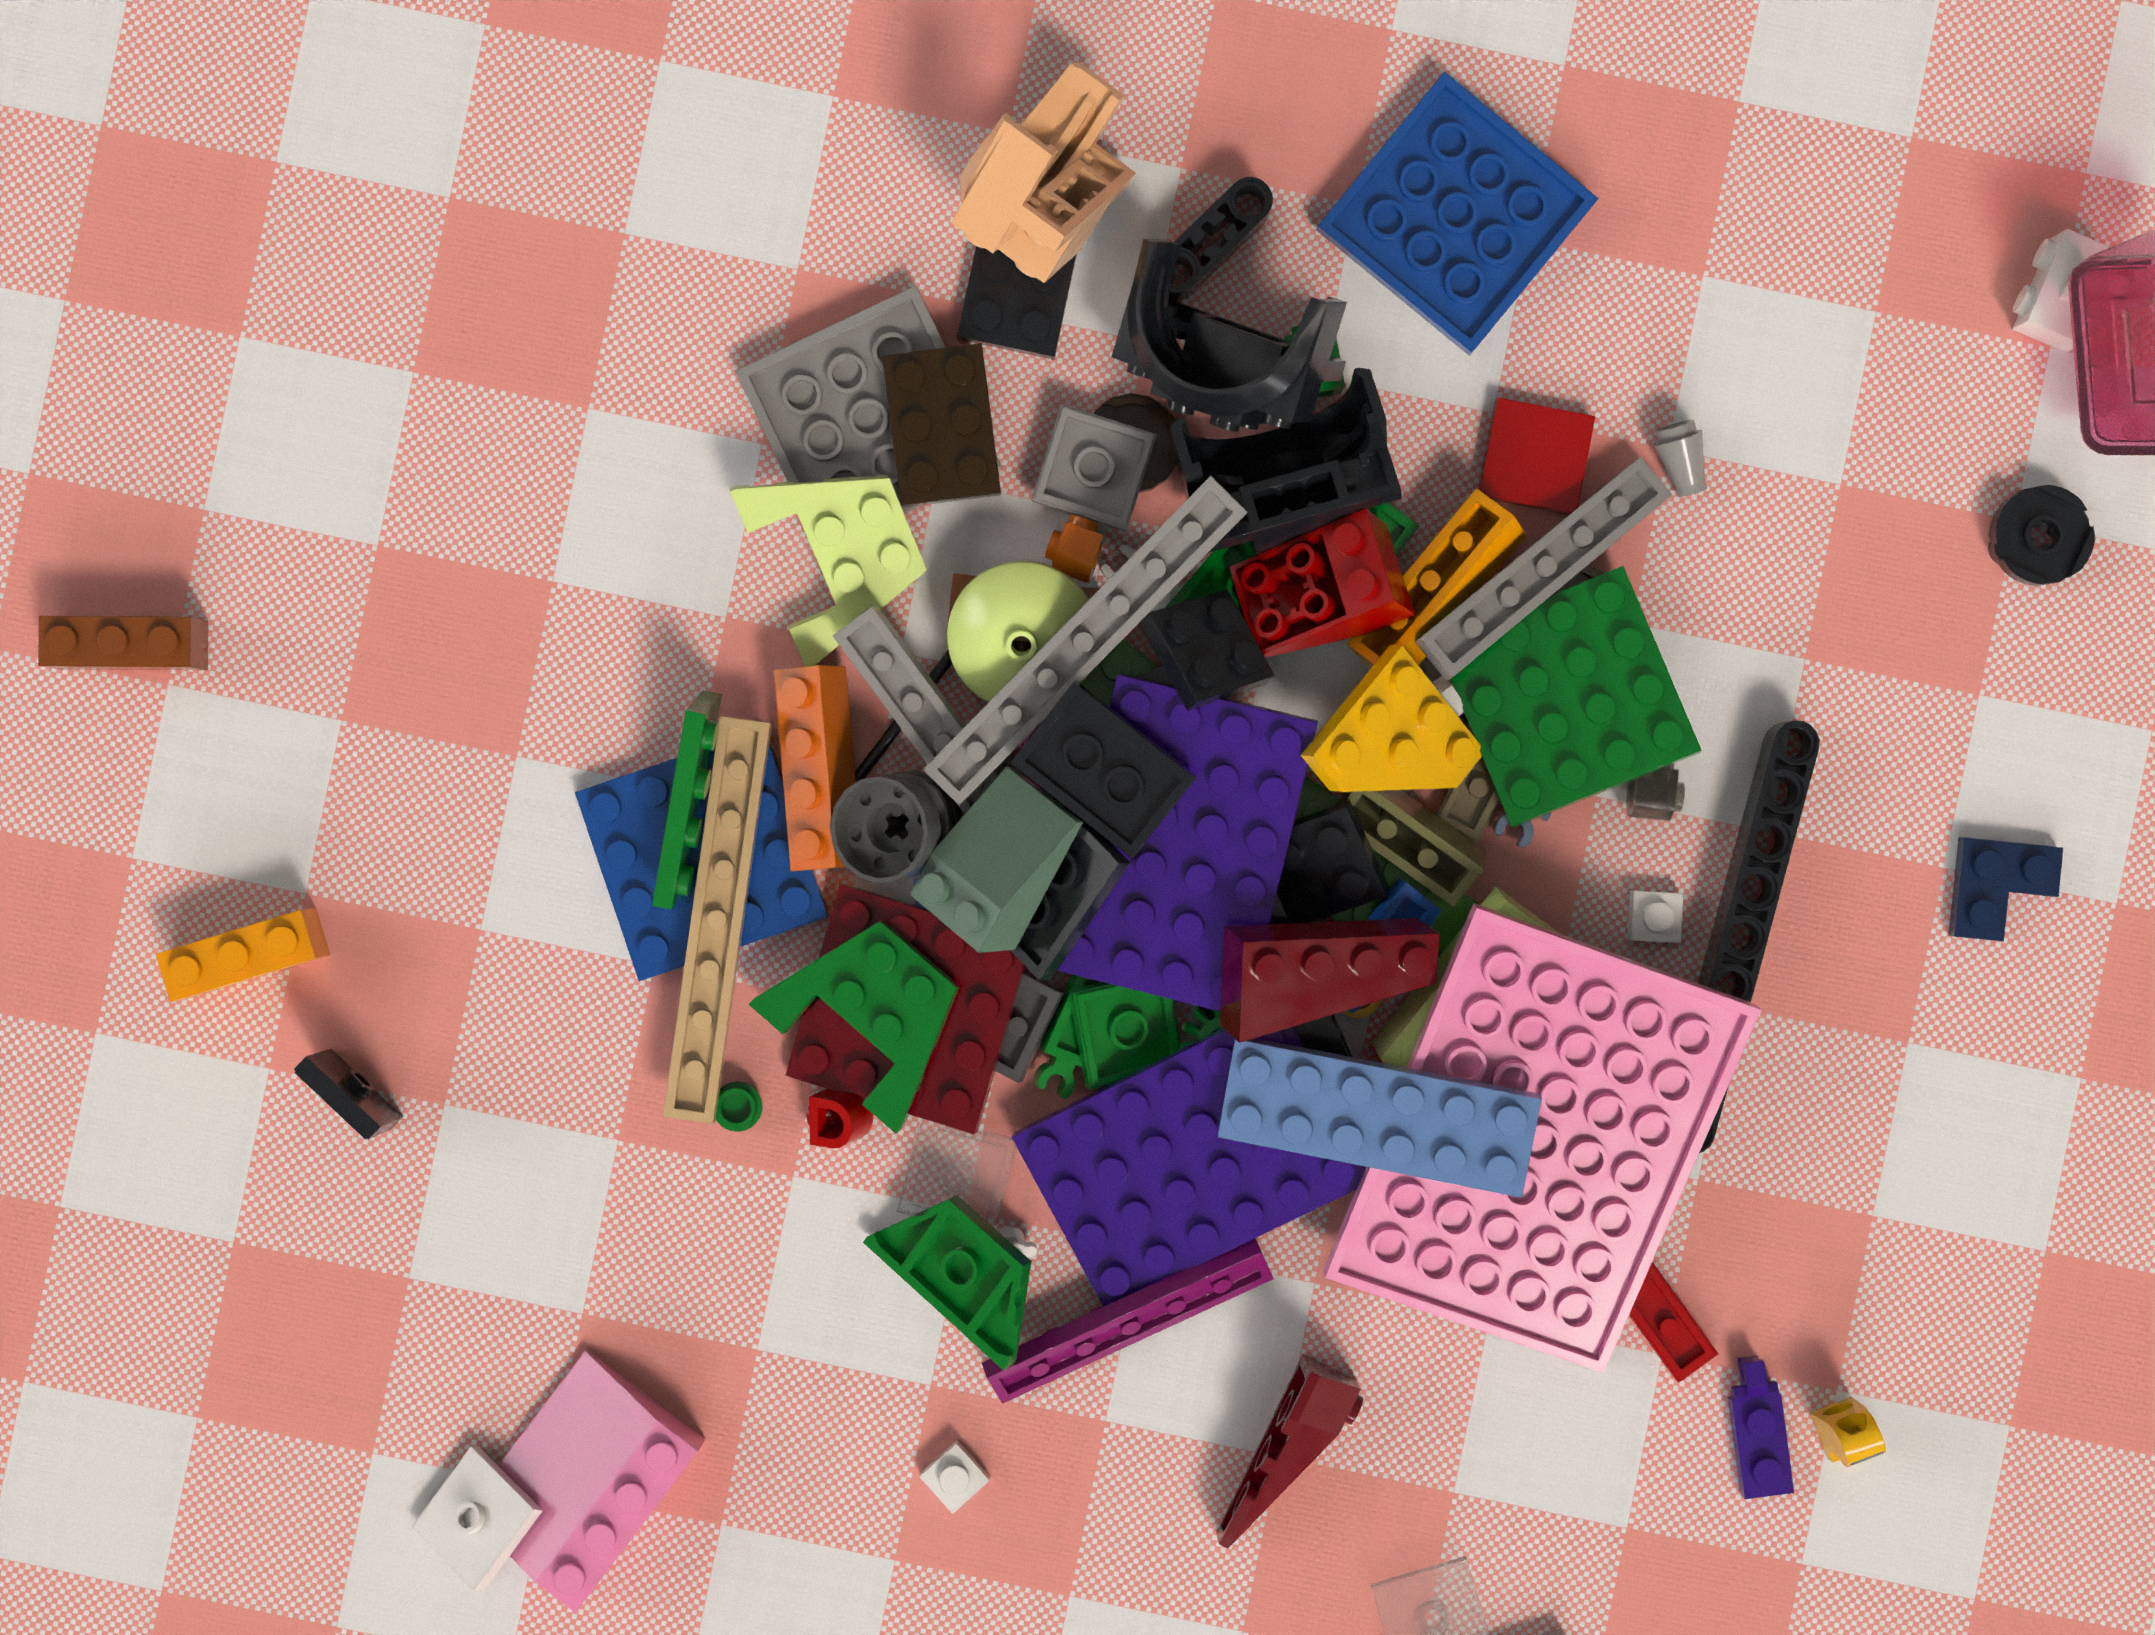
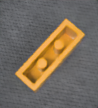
[155,908,330,1002]

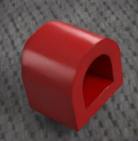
[806,1089,873,1149]

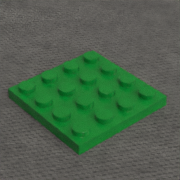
[1451,566,1702,828]

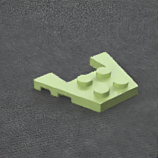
[729,475,927,667]

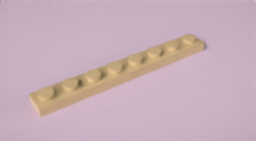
[663,716,772,1124]

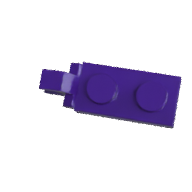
[1728,1356,1794,1499]

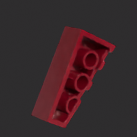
[1220,918,1439,1043]

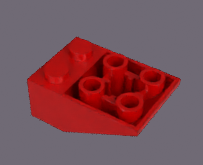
[1230,508,1415,658]

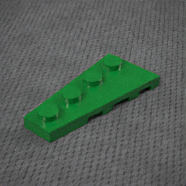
[652,690,722,910]

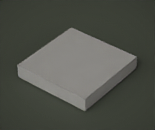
[1031,404,1157,532]

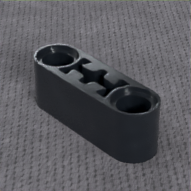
[1169,177,1273,301]

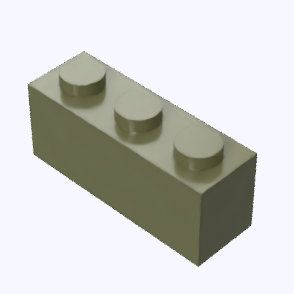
[1335,790,1486,907]

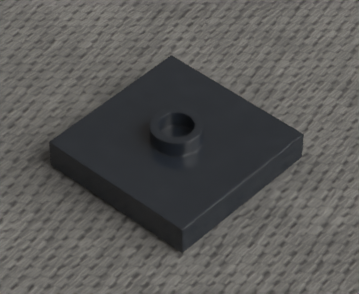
[294,1049,403,1140]

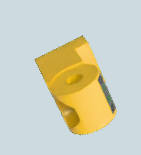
[1810,1397,1886,1467]

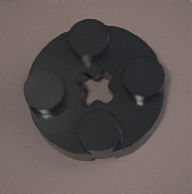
[1988,485,2095,586]

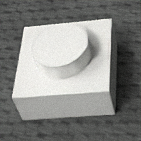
[1628,890,1684,943]
[919,1440,990,1514]

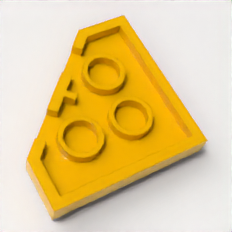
[1301,645,1482,792]

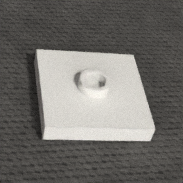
[412,1446,543,1592]

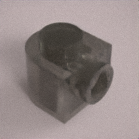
[1626,763,1685,821]

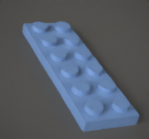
[1218,1038,1542,1198]

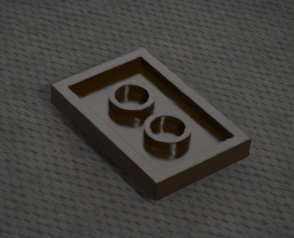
[882,343,1001,508]

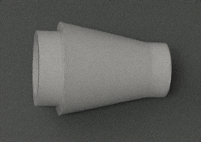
[1653,420,1707,497]

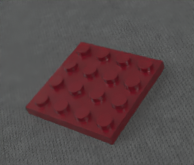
[785,884,1025,1135]

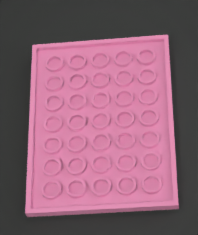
[1323,903,1761,1373]

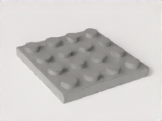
[735,286,1002,515]

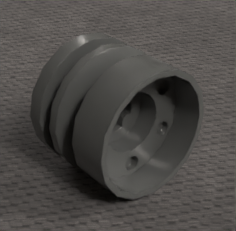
[830,770,961,883]

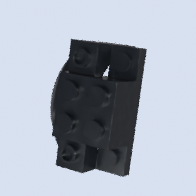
[1112,239,1347,432]
[1170,368,1402,556]

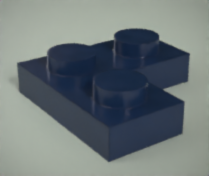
[1948,837,2063,942]

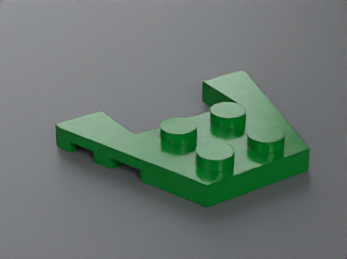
[748,920,960,1134]

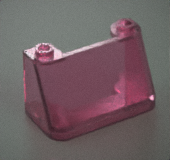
[2068,229,2155,455]

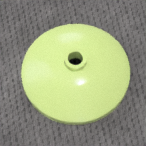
[947,561,1089,703]

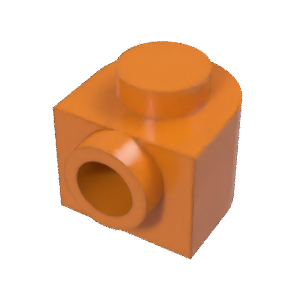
[1045,514,1106,584]

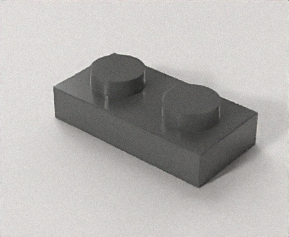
[995,971,1065,1083]

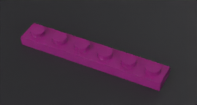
[981,1238,1274,1404]

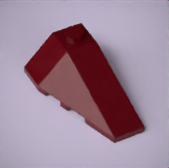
[1216,1354,1363,1548]

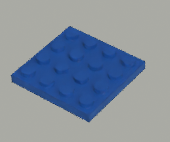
[1316,72,1599,356]
[575,742,829,981]

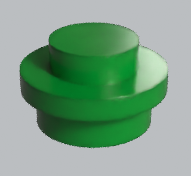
[716,1081,763,1132]

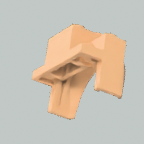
[951,62,1136,283]

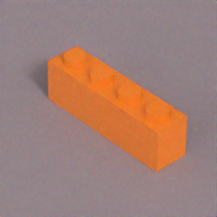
[774,665,856,871]

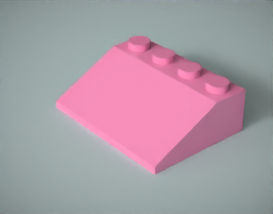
[498,1349,705,1613]

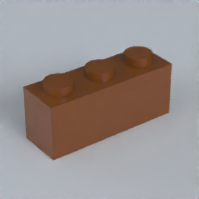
[38,616,208,670]

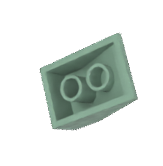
[910,766,1083,953]

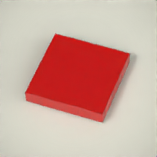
[1478,397,1595,515]

